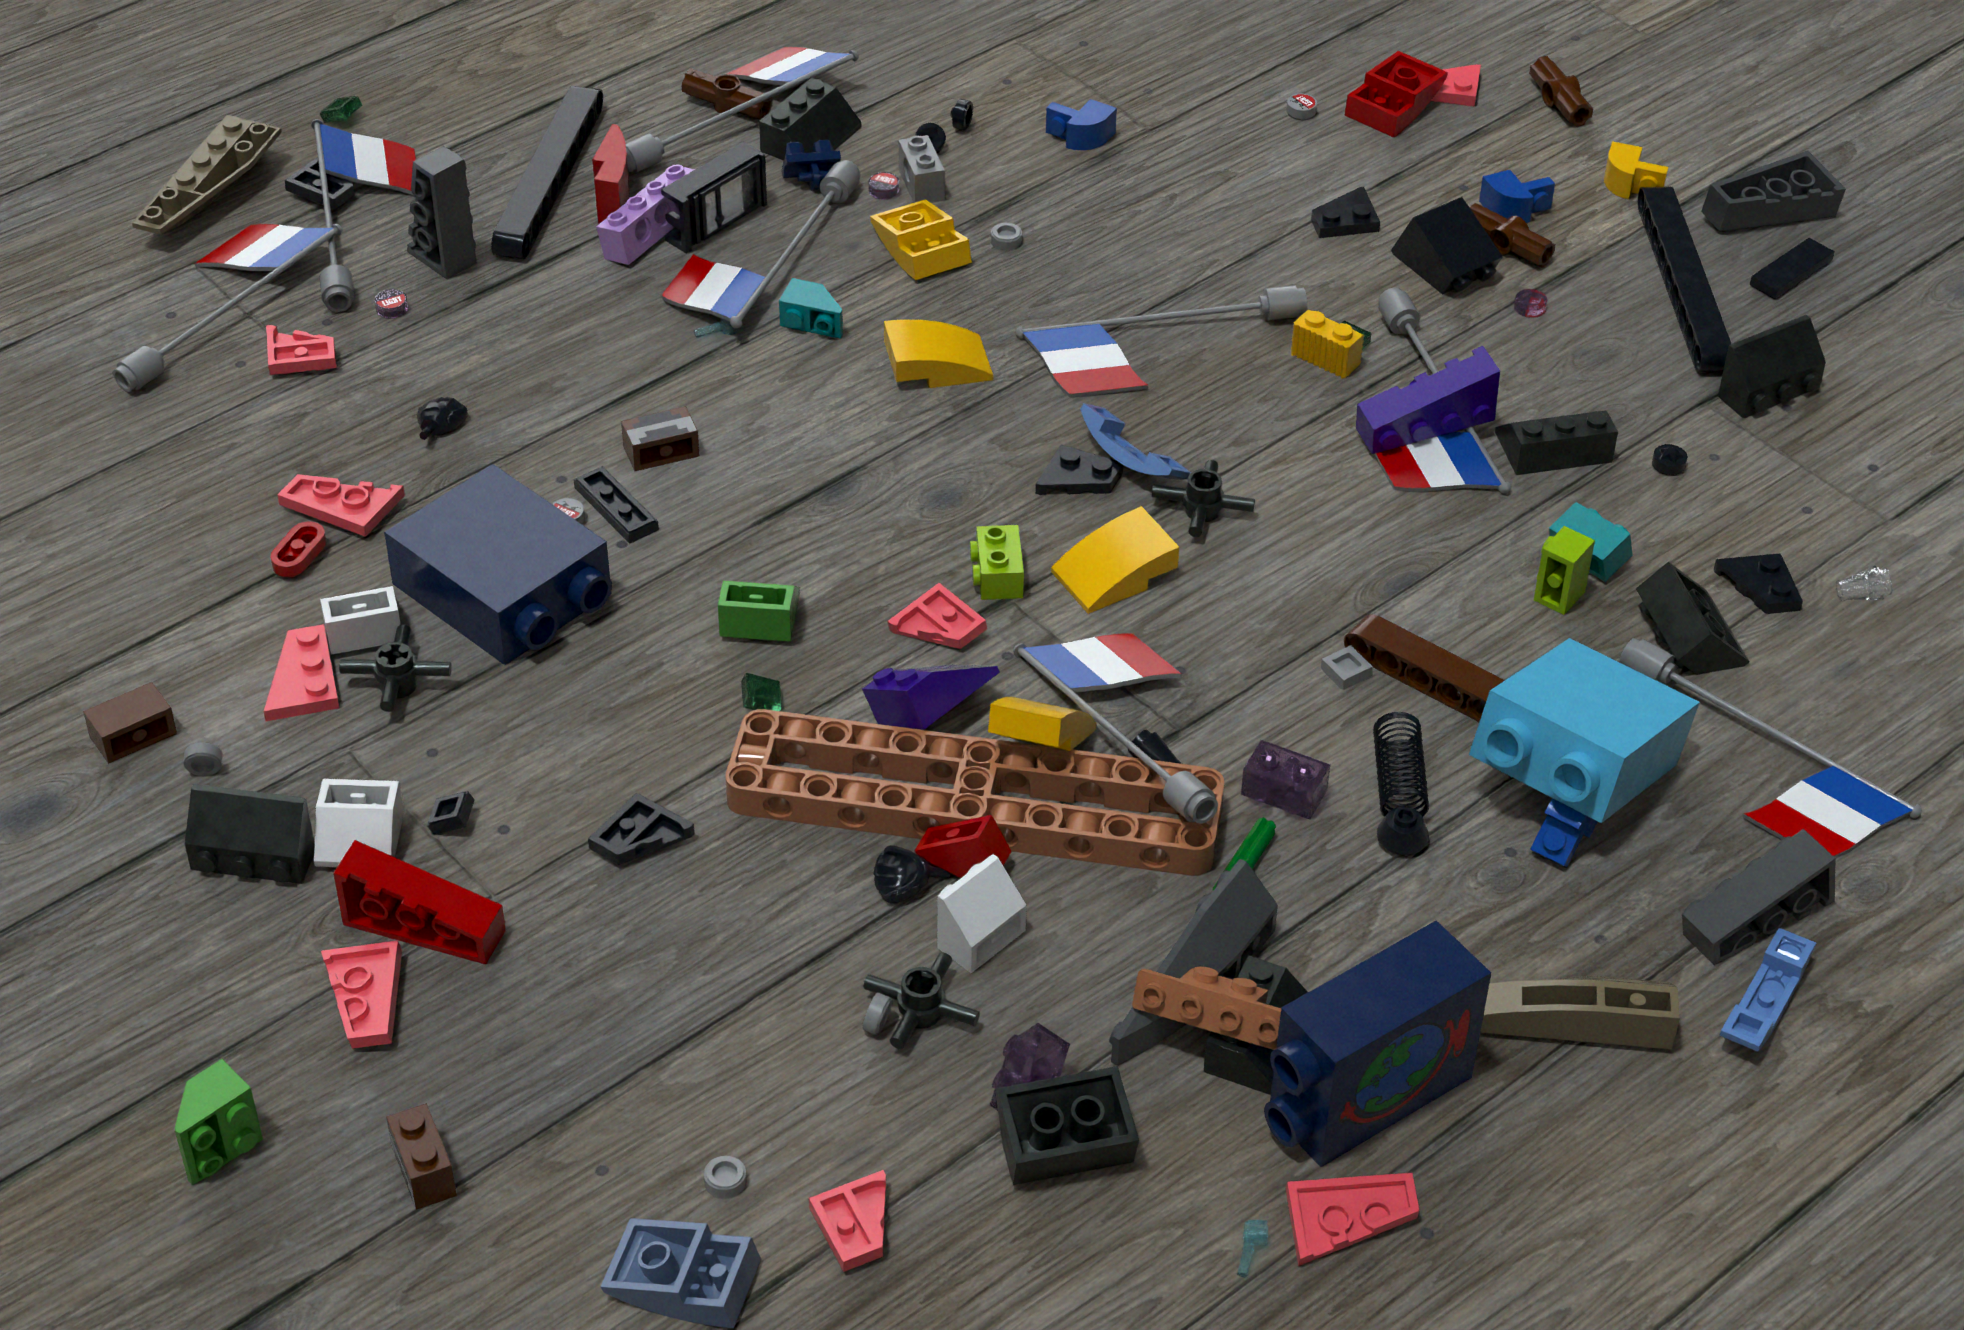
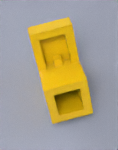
[1604,141,1668,200]

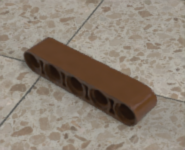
[1344,614,1505,722]

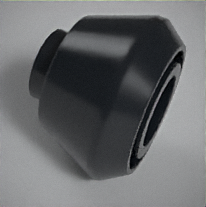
[1377,806,1429,856]

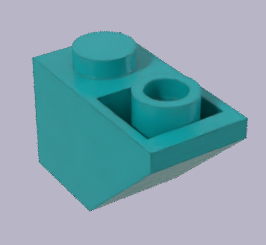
[779,278,843,339]

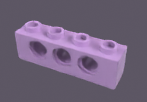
[596,165,695,265]

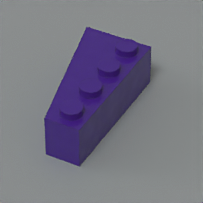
[1356,346,1500,454]

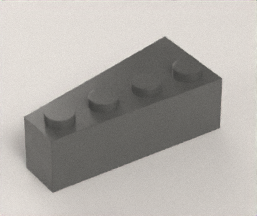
[407,146,477,279]
[1701,151,1846,231]
[1682,829,1836,965]

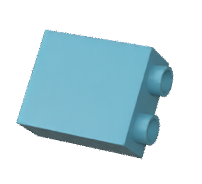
[1469,638,1700,823]

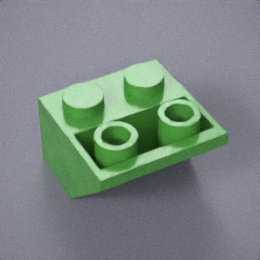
[718,581,800,641]
[175,1059,263,1185]

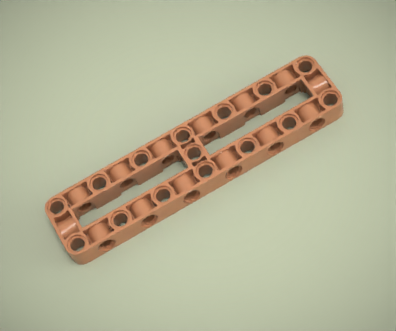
[726,709,1224,876]

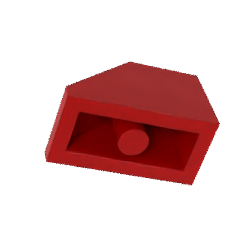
[914,815,1012,878]

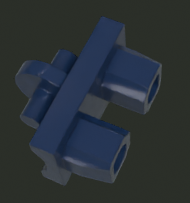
[781,140,841,190]

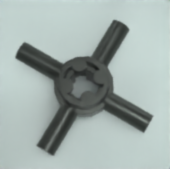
[1152,460,1256,537]
[339,625,452,712]
[863,952,980,1049]

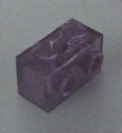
[1241,740,1330,820]
[990,1023,1070,1111]

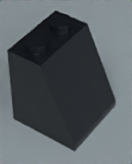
[1391,197,1503,295]

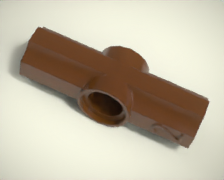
[1529,56,1593,127]
[681,68,773,120]
[1470,203,1556,268]

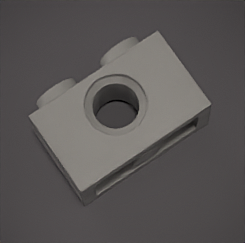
[898,135,945,203]

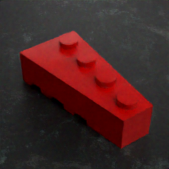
[333,840,506,965]

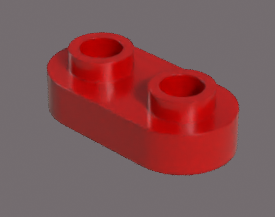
[270,521,326,577]

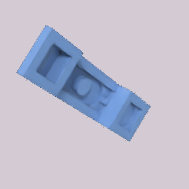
[1080,403,1191,480]
[1720,928,1816,1052]

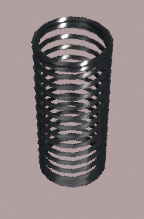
[1373,712,1429,817]

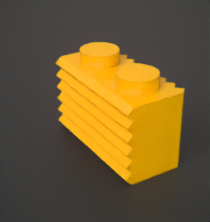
[1291,310,1365,379]

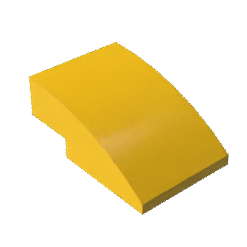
[870,199,972,280]
[884,320,993,388]
[1051,506,1179,614]
[988,697,1097,751]

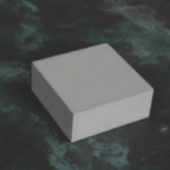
[1321,645,1373,690]

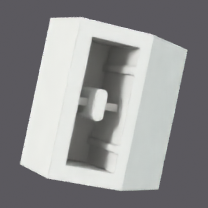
[320,586,400,655]
[314,779,404,867]
[937,854,1026,973]

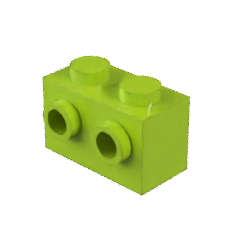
[970,525,1024,600]
[1534,526,1595,615]

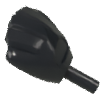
[417,397,468,440]
[873,845,950,903]

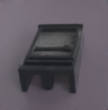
[661,141,767,254]

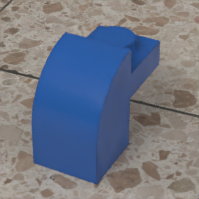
[1046,99,1117,150]
[1479,170,1555,223]
[1530,798,1598,868]

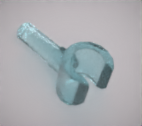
[694,318,739,338]
[1237,1220,1268,1278]

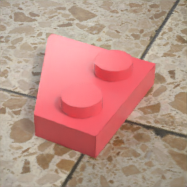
[1431,64,1481,107]
[266,325,337,375]
[809,1170,886,1272]

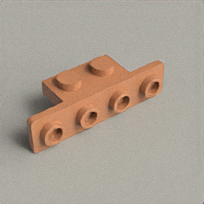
[1132,967,1281,1050]

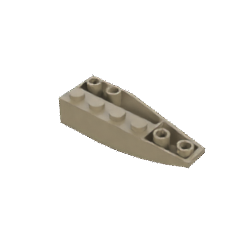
[132,115,282,235]
[1480,975,1680,1049]

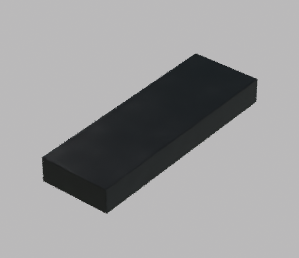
[1750,238,1835,299]
[574,466,659,544]

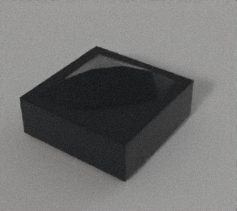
[427,791,475,835]

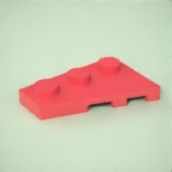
[277,474,405,537]
[264,624,339,721]
[321,940,402,1049]
[1286,1173,1420,1266]

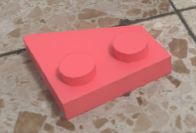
[888,583,987,649]

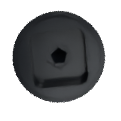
[950,99,973,130]
[915,123,946,153]
[1652,444,1688,475]

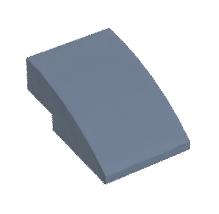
[601,1218,761,1328]

